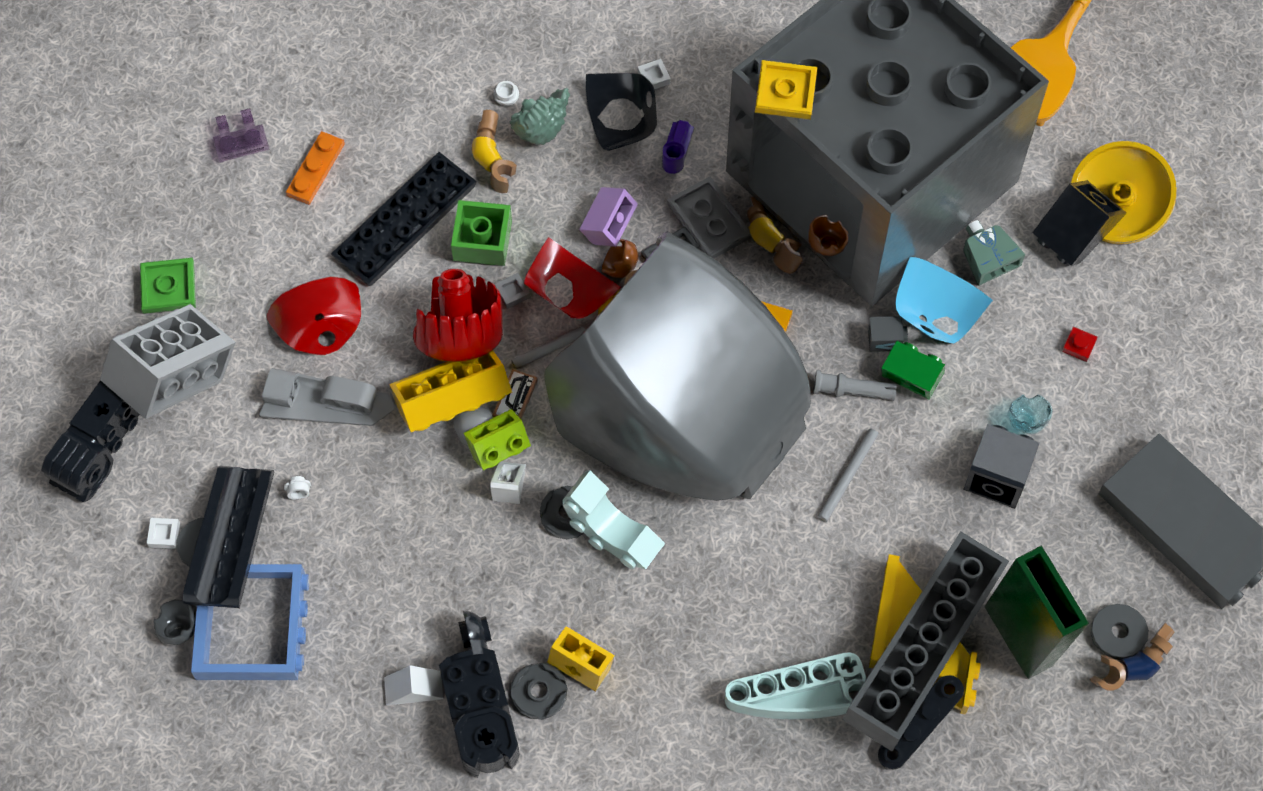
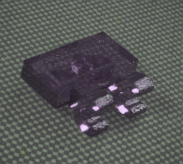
[213,108,270,162]

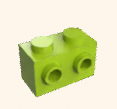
[463,409,531,470]

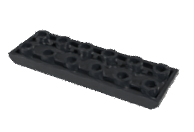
[331,152,477,286]
[183,466,274,609]

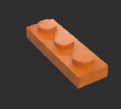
[286,131,345,205]

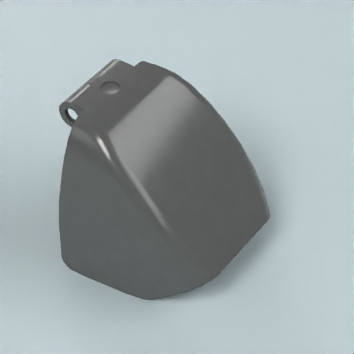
[544,231,811,501]

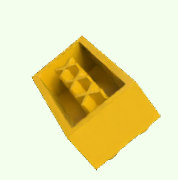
[389,351,513,432]

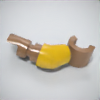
[472,110,517,194]
[747,197,803,274]

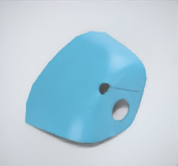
[895,257,993,344]

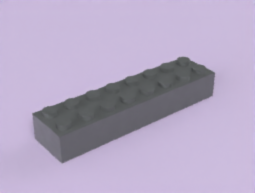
[842,531,1009,751]

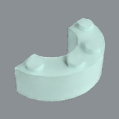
[563,470,665,569]

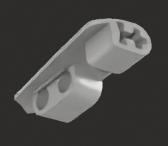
[259,368,395,426]

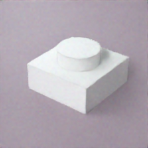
[638,59,671,92]
[147,518,180,549]

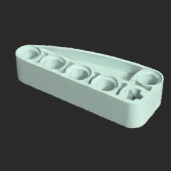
[724,652,866,719]

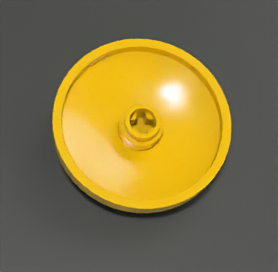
[1071,141,1177,244]

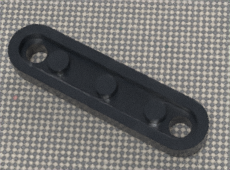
[878,675,964,770]

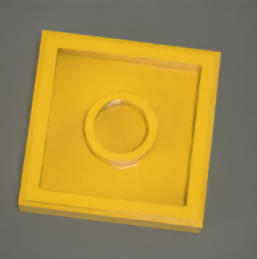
[755,60,817,120]

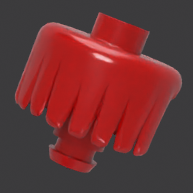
[413,269,503,362]

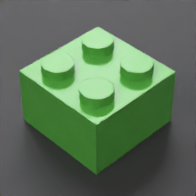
[451,200,512,266]

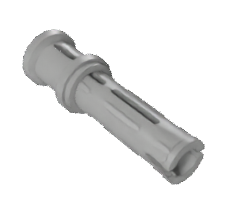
[813,370,897,401]

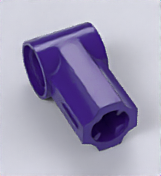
[662,120,694,174]

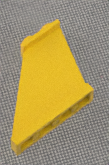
[868,554,981,714]

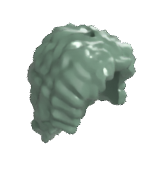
[510,88,570,145]

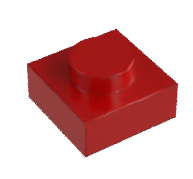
[1062,327,1098,362]

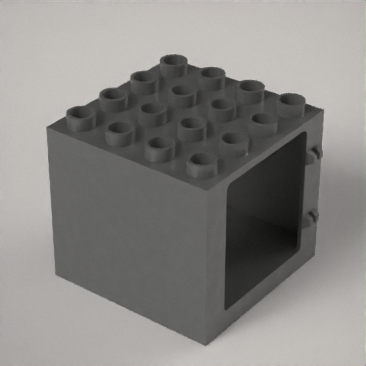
[726,0,1049,307]

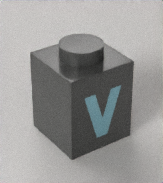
[868,316,908,352]

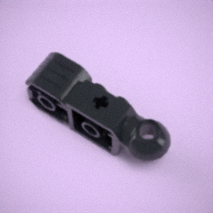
[41,380,140,502]
[439,611,520,778]

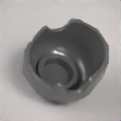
[154,599,196,645]

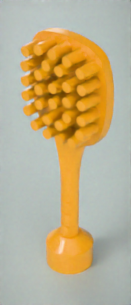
[1011,0,1092,126]

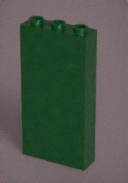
[984,545,1089,679]

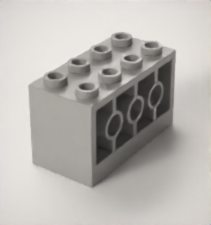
[100,304,236,419]

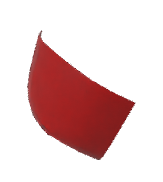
[524,237,621,319]
[266,277,361,355]

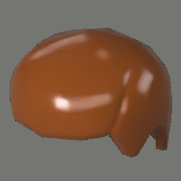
[808,215,849,256]
[602,239,638,279]

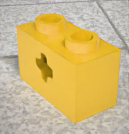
[547,626,615,692]

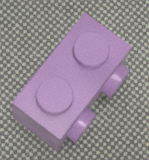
[579,187,638,247]

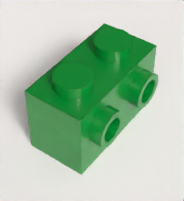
[881,341,945,400]

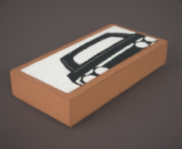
[493,369,538,419]

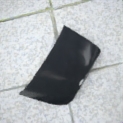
[586,73,657,151]

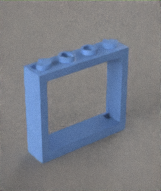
[191,564,309,680]

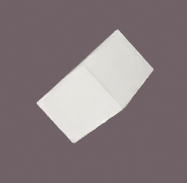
[491,461,526,504]
[384,666,443,705]

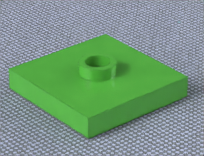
[140,258,196,314]

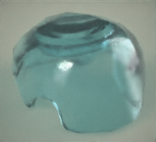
[1007,395,1053,434]

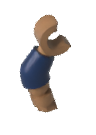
[1090,623,1175,691]

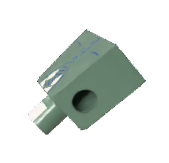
[963,220,1025,286]

